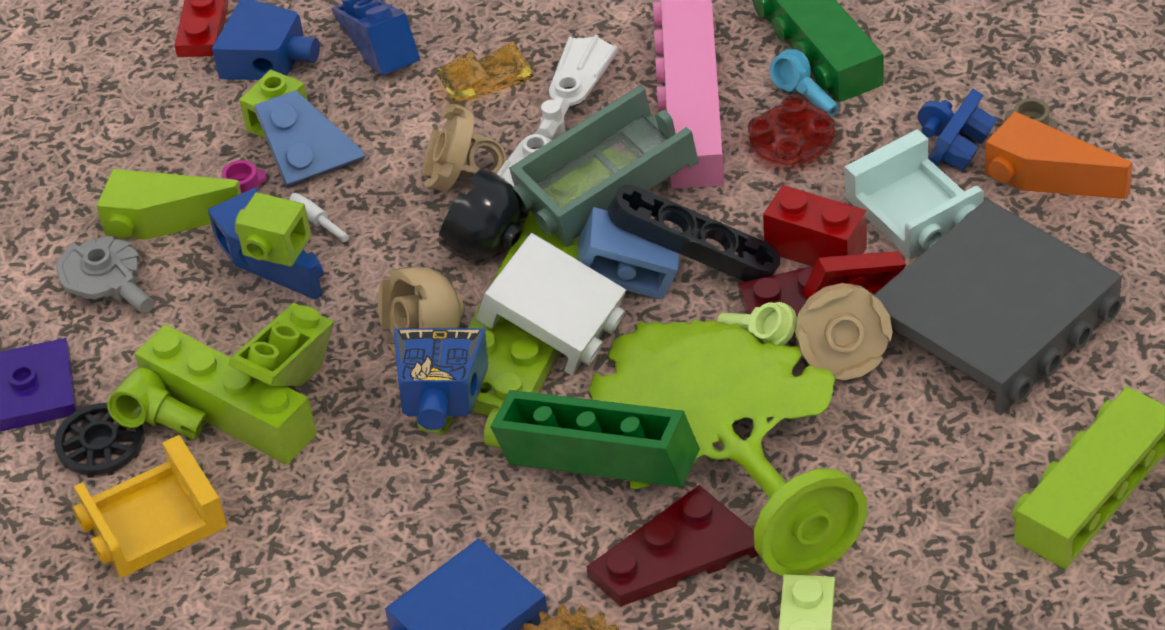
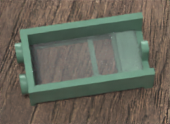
[509,85,699,247]

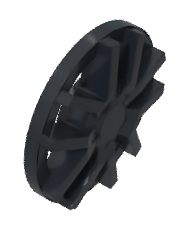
[54,403,145,478]

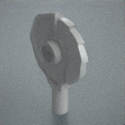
[56,236,155,314]

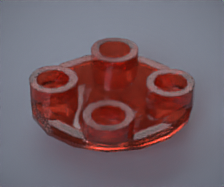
[748,95,836,165]

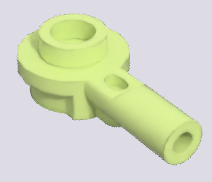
[717,302,797,345]

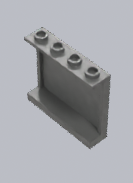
[875,199,1123,415]

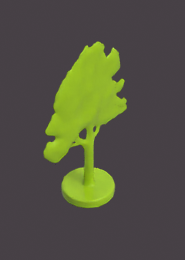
[588,319,867,576]

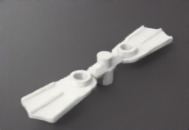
[497,35,618,187]

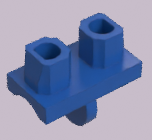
[918,88,998,172]

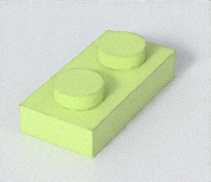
[779,574,835,630]

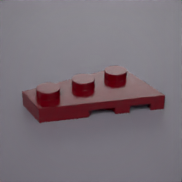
[586,485,759,607]

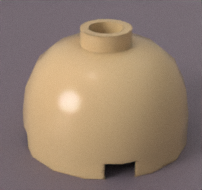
[378,267,464,355]

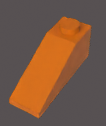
[985,111,1133,199]

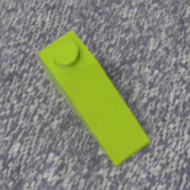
[96,169,242,240]

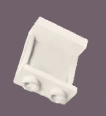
[476,233,626,376]

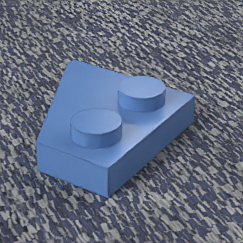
[254,90,365,188]

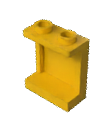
[72,435,227,578]

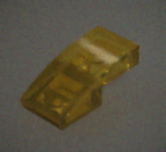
[435,41,534,101]

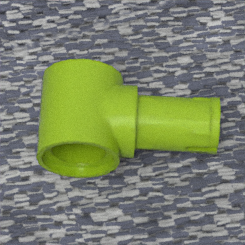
[107,367,207,440]

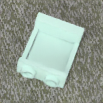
[845,129,984,259]

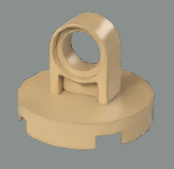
[423,104,506,192]
[795,283,893,380]

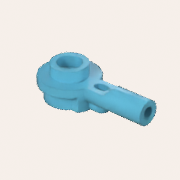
[770,49,840,118]

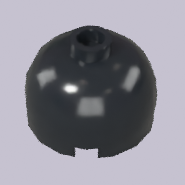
[439,168,524,260]

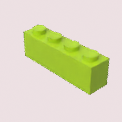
[134,324,317,465]
[1012,386,1165,570]

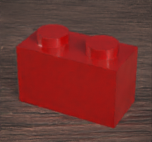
[763,185,867,266]

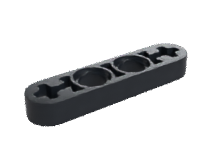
[608,185,780,282]

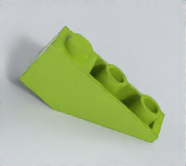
[228,302,335,386]

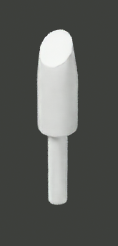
[290,193,349,242]

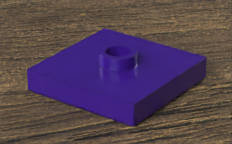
[0,338,77,432]

